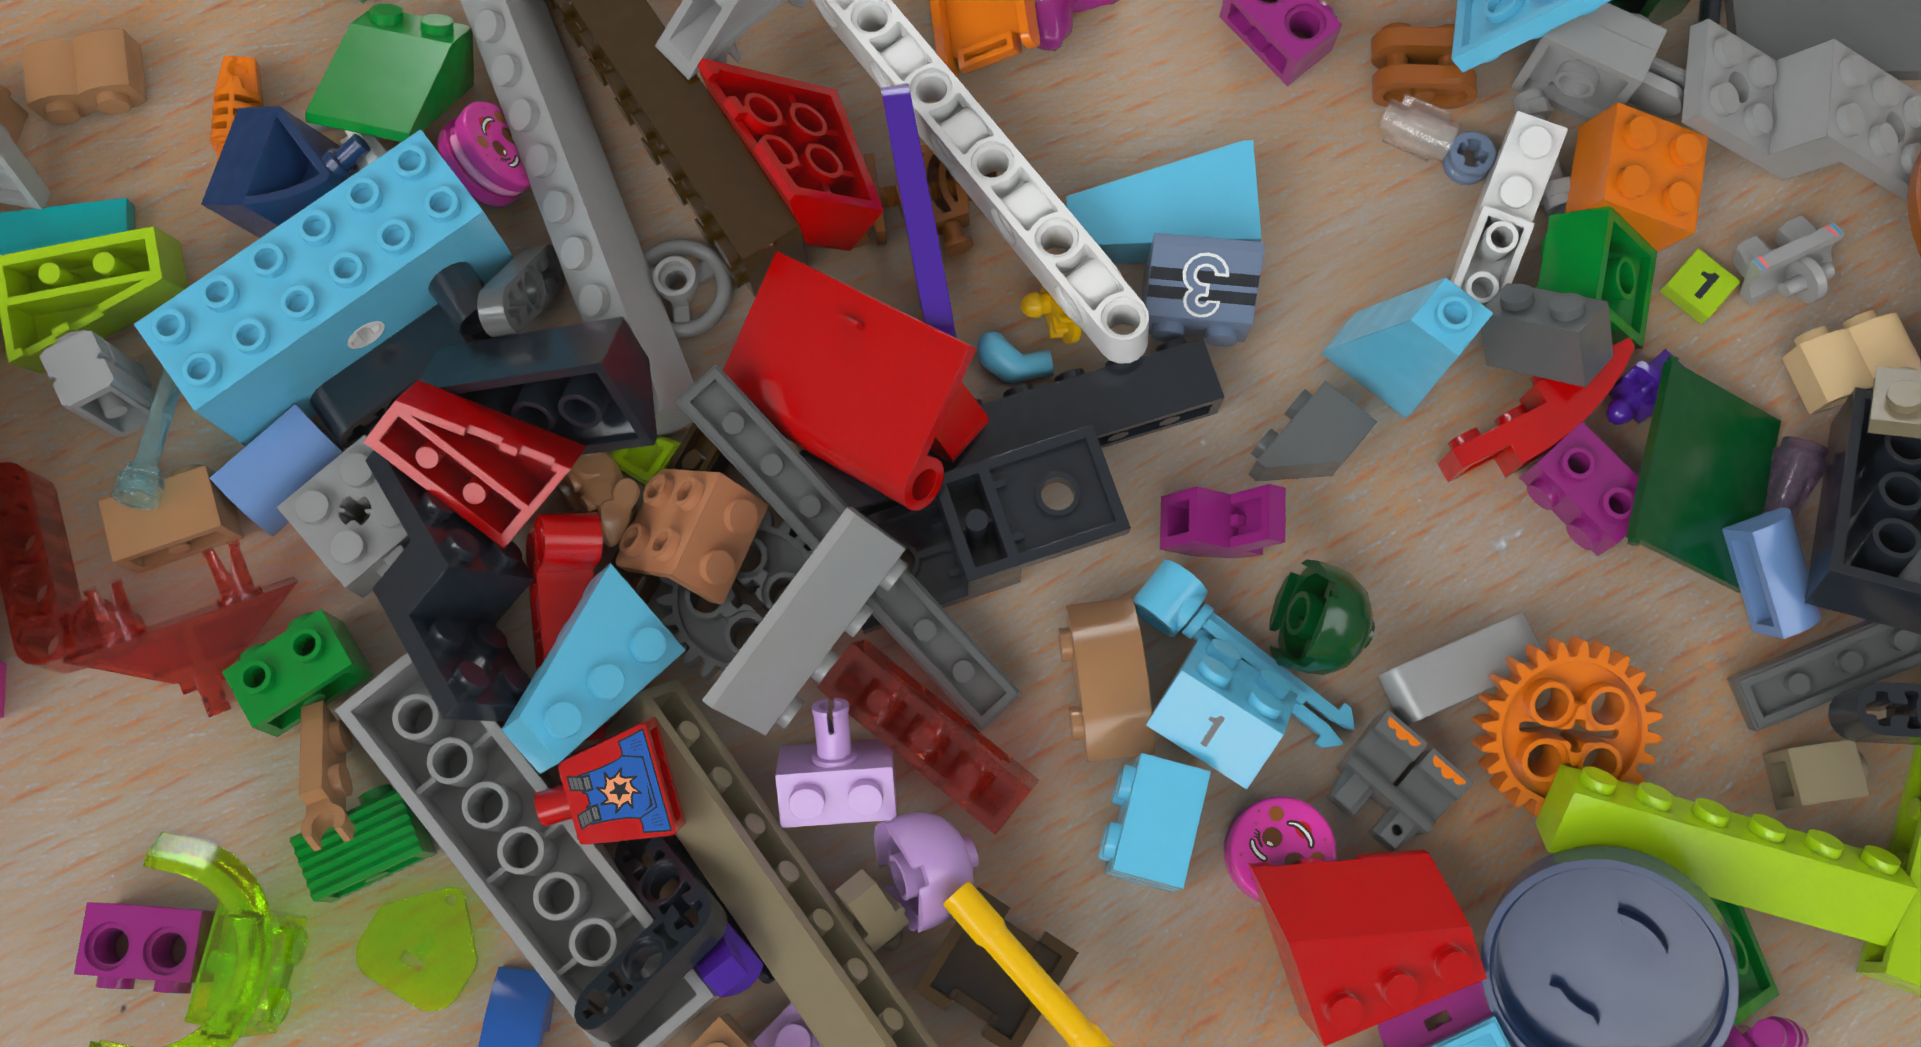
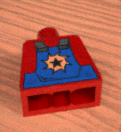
[534,717,686,845]

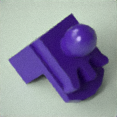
[1606,348,1683,425]
[693,922,764,998]

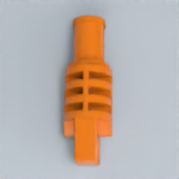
[210,56,263,164]

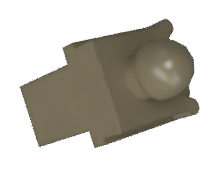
[835,869,910,953]

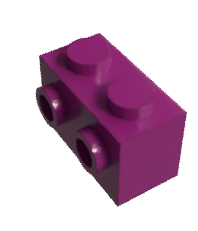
[1520,422,1639,556]

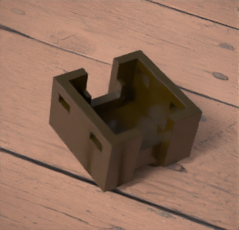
[913,887,1079,1047]

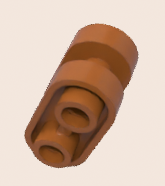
[1371,22,1477,109]

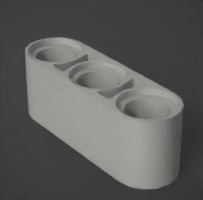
[1378,612,1545,726]

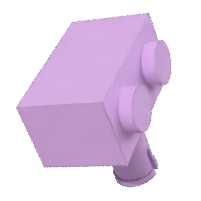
[775,698,897,828]

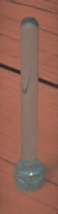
[111,280,198,510]

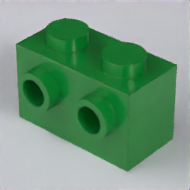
[222,609,374,737]

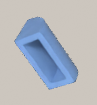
[210,404,344,536]
[1722,507,1822,639]

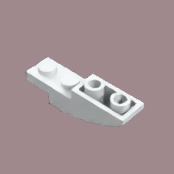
[1451,111,1568,306]

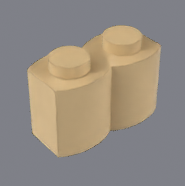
[1782,310,1921,415]

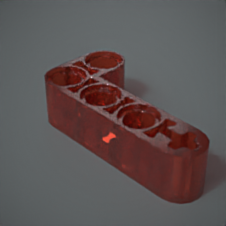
[0,462,145,674]

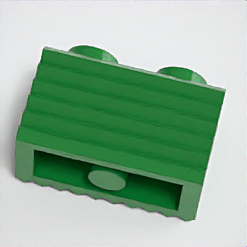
[290,784,437,903]

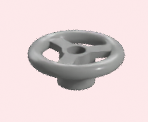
[644,239,732,339]

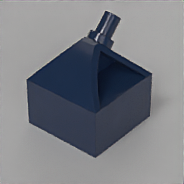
[201,106,371,238]

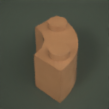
[1058,597,1155,762]

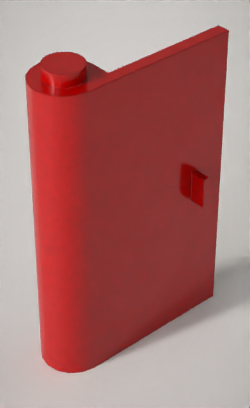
[722,251,977,511]

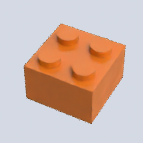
[1565,102,1708,251]

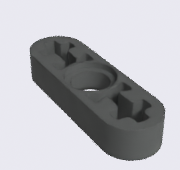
[477,244,564,337]

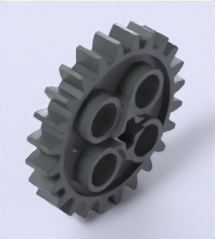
[657,510,814,681]

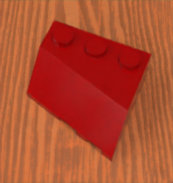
[697,58,884,251]
[1248,849,1487,1047]

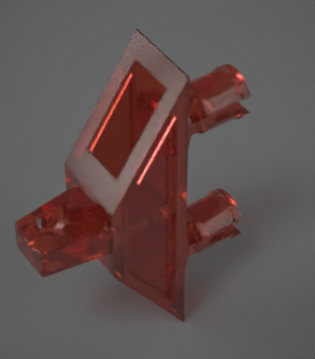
[63,540,299,717]

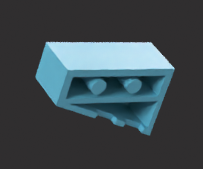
[501,563,686,774]

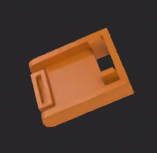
[929,0,1040,77]

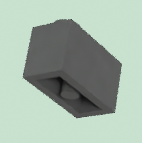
[1481,283,1614,387]

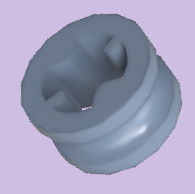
[1443,131,1496,185]

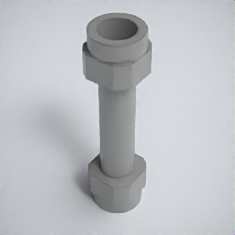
[1512,88,1571,215]

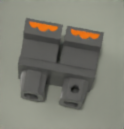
[1327,710,1474,852]

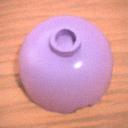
[874,811,979,933]

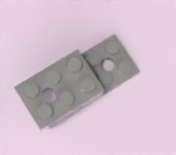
[1681,19,1921,200]

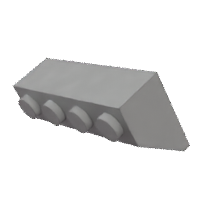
[702,507,908,735]

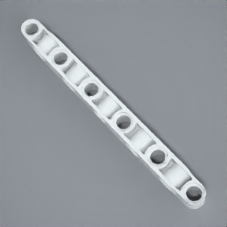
[812,0,1149,364]

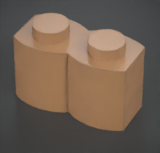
[21,28,147,125]

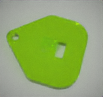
[356,887,478,1012]

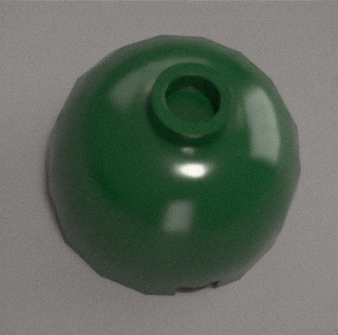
[1269,559,1375,675]

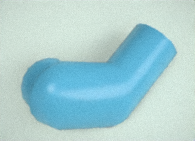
[977,331,1054,383]

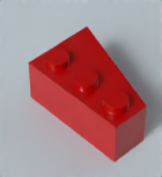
[363,380,587,549]

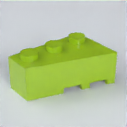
[0,226,188,373]

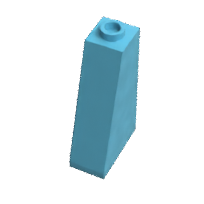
[1056,140,1262,264]
[1322,278,1493,419]

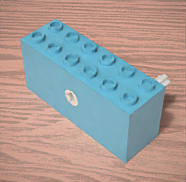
[134,129,514,446]

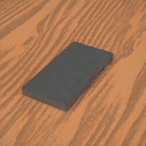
[1724,0,1921,80]

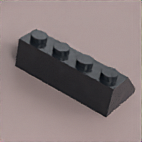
[419,317,657,455]

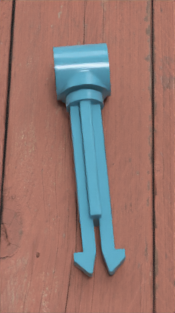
[1133,559,1355,748]

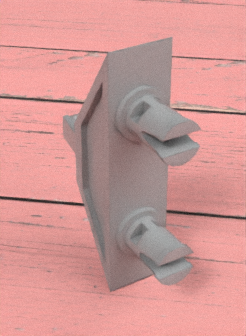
[655,0,807,80]

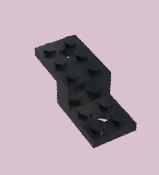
[862,424,1131,634]
[365,450,534,722]

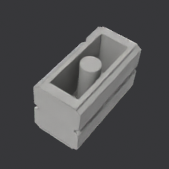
[39,330,165,438]

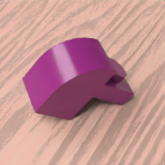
[1160,484,1286,558]

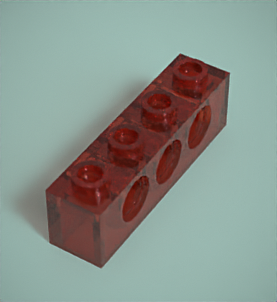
[817,639,1039,835]

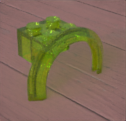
[89,831,308,1047]

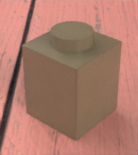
[1762,740,1870,810]

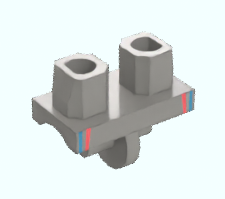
[1732,215,1845,305]

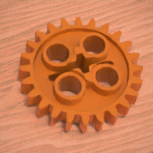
[1472,636,1663,817]

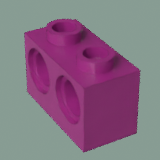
[1219,0,1342,86]
[74,902,227,994]

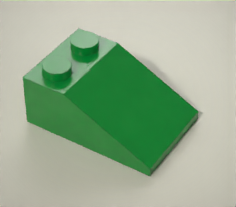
[305,4,474,142]

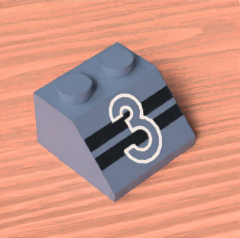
[1142,233,1265,347]

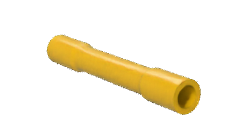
[942,880,1116,1047]

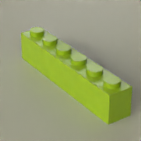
[1535,764,1918,947]

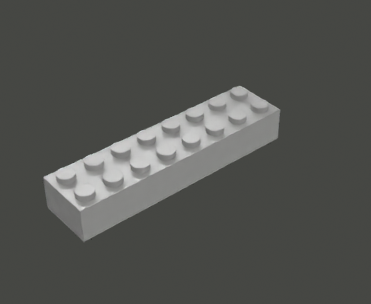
[335,653,720,1047]

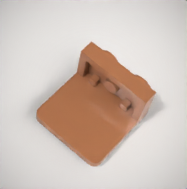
[616,469,769,605]

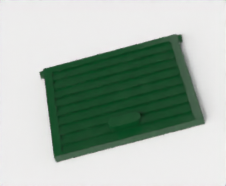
[1626,356,1781,593]

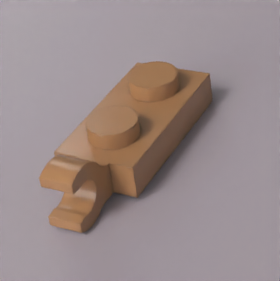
[298,700,355,852]

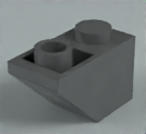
[1248,381,1377,481]

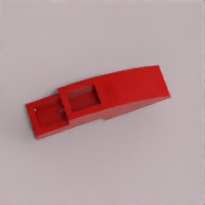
[1438,337,1635,482]

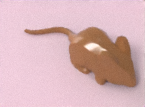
[556,452,640,547]

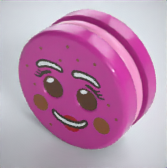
[438,101,531,207]
[1224,796,1336,903]

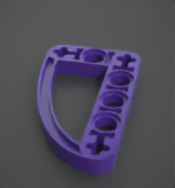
[881,83,957,338]

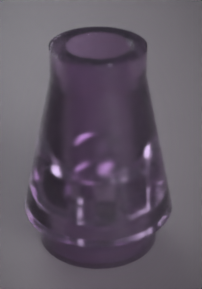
[1763,436,1830,521]

